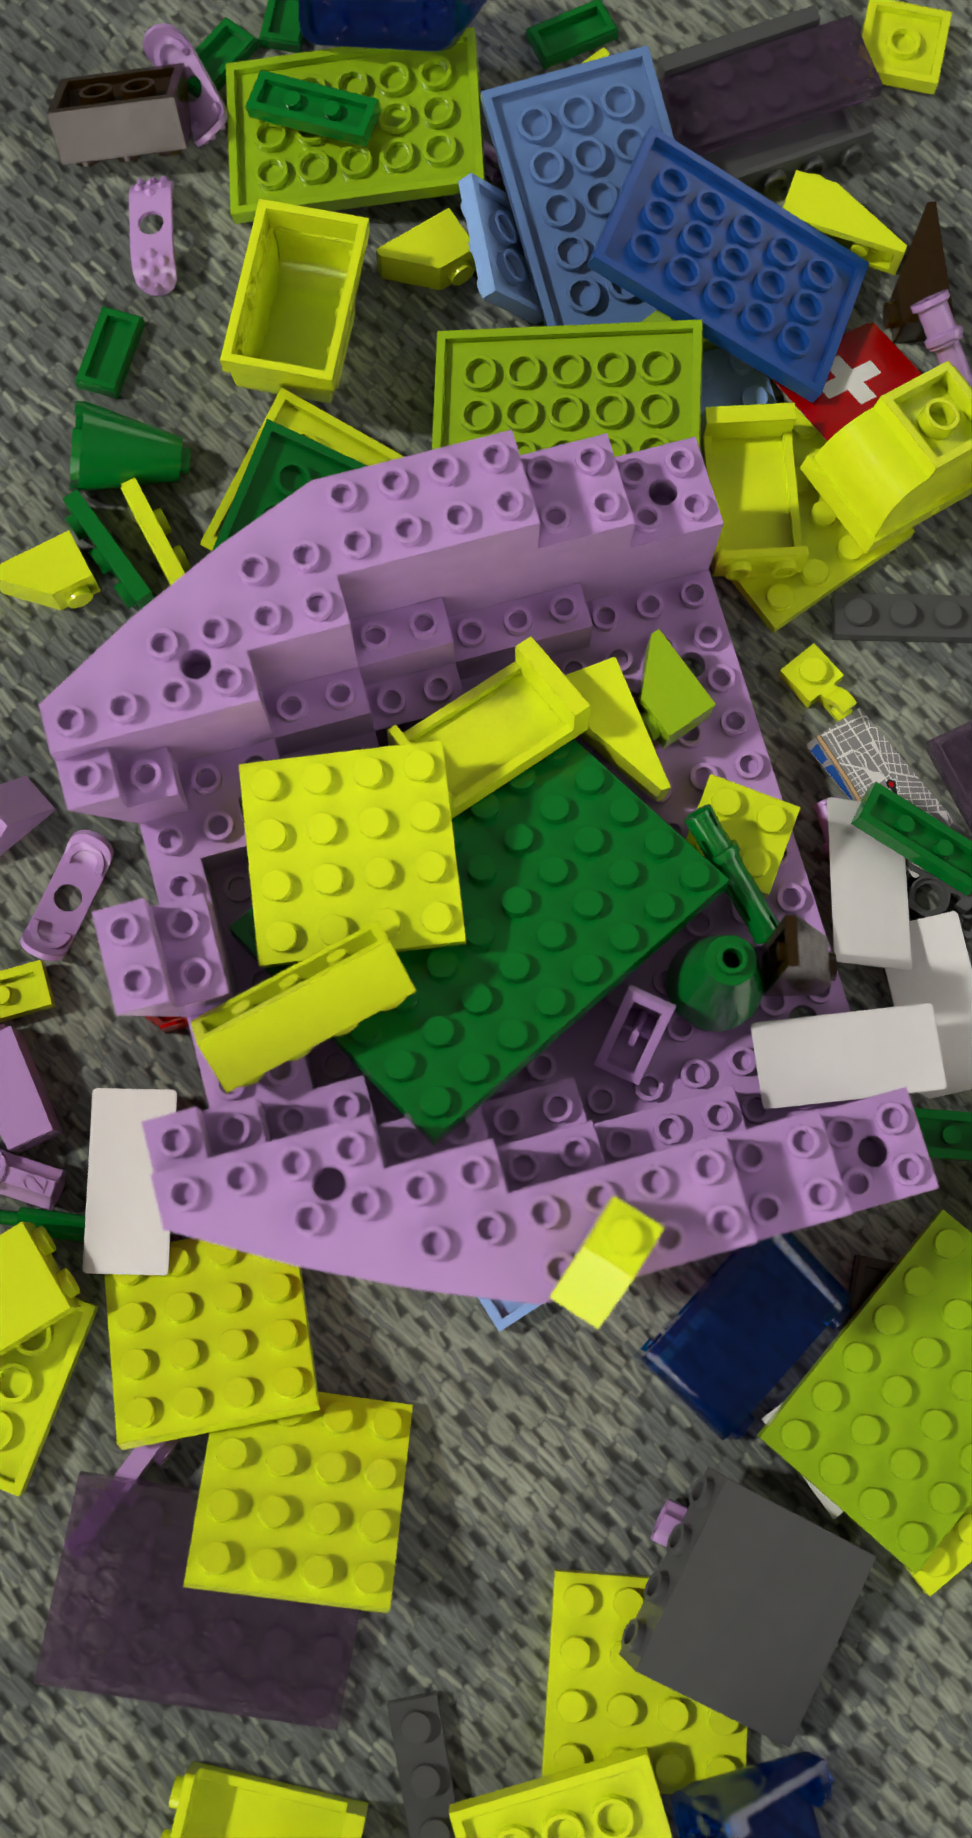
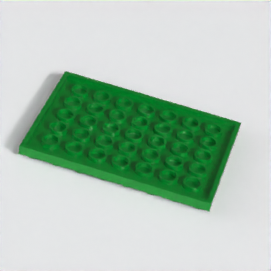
[229,739,729,1146]

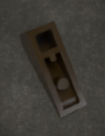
[883,201,954,344]
[760,915,837,996]

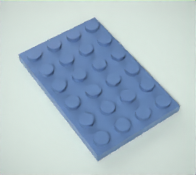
[480,45,674,326]

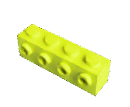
[190,920,416,1093]

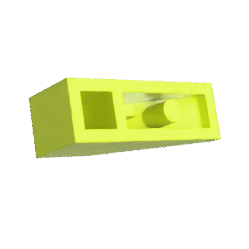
[783,170,907,275]
[565,656,671,802]

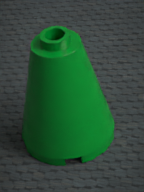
[69,401,191,492]
[666,935,764,1032]

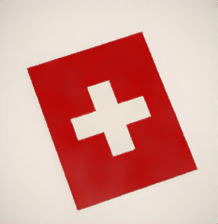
[771,323,922,441]

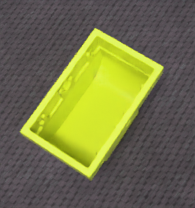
[220,199,370,404]
[800,361,972,554]

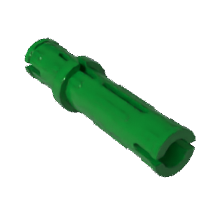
[683,804,779,944]

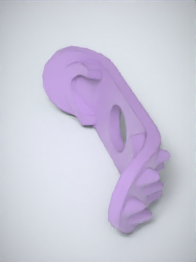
[143,23,228,147]
[129,176,178,296]
[20,830,114,961]

